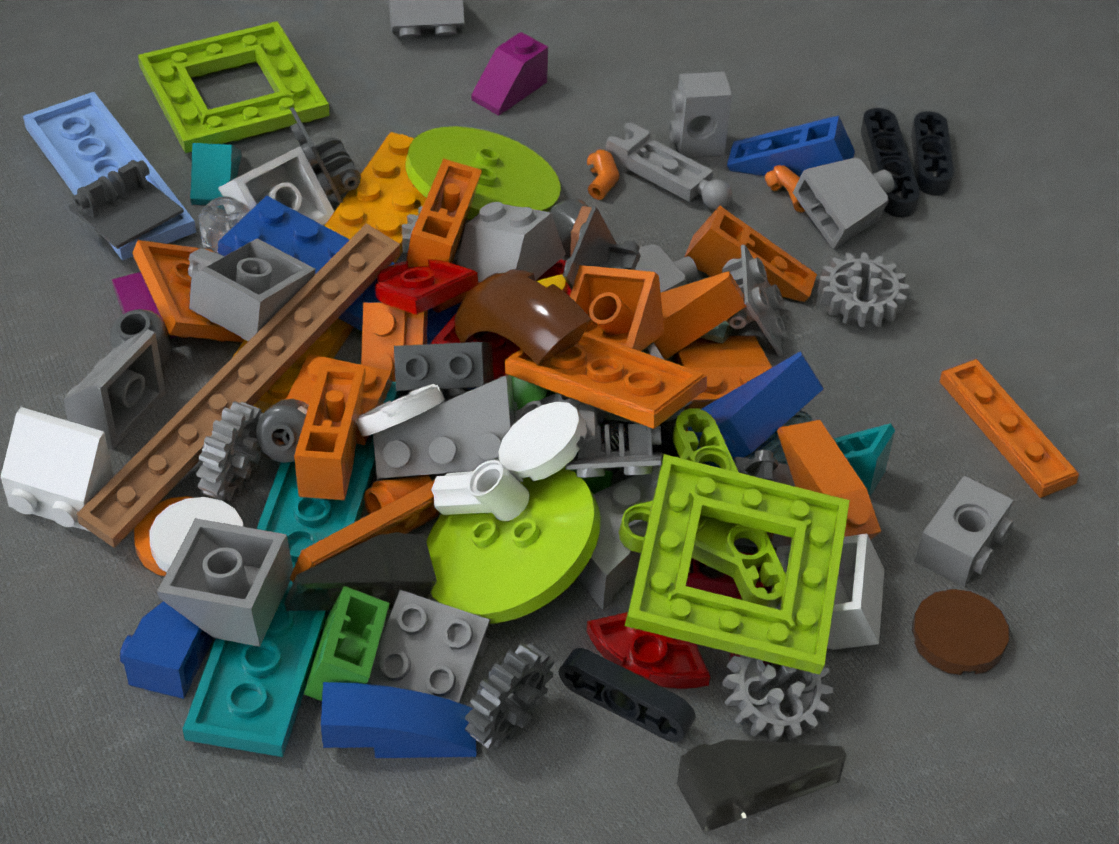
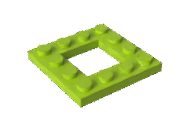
[138,21,330,153]
[625,454,850,675]

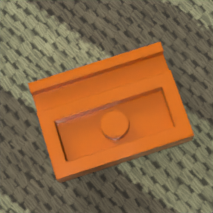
[361,303,428,382]

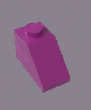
[471,32,548,116]

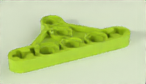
[618,408,786,609]

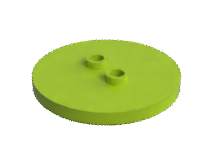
[405,126,561,220]
[422,467,601,624]

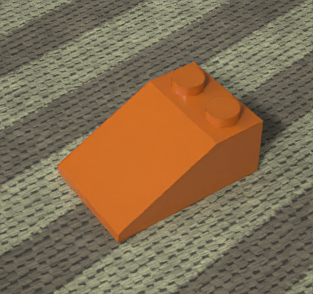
[673,335,772,431]

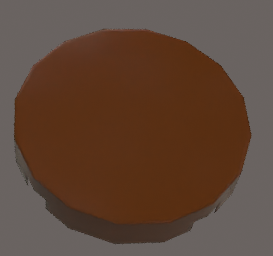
[912,589,1009,675]

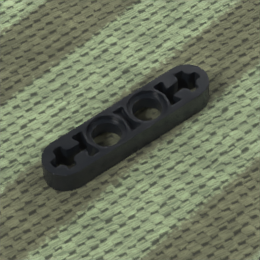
[861,108,920,218]

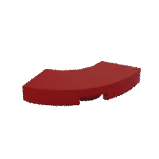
[587,612,710,689]

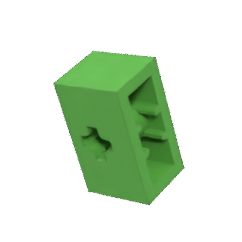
[304,586,389,701]

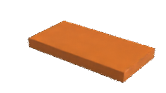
[505,332,707,429]

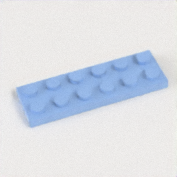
[23,92,196,261]

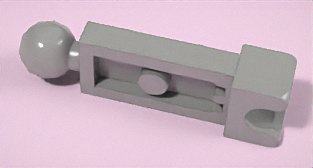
[605,122,732,210]

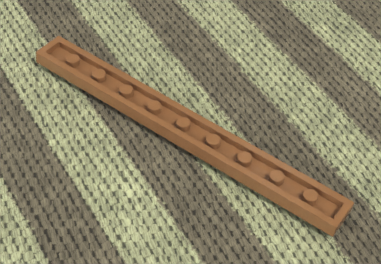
[76,224,400,548]

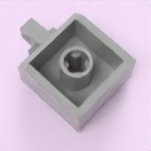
[188,238,316,341]

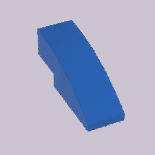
[321,682,476,758]

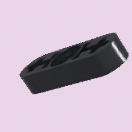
[911,111,954,196]
[558,648,696,742]

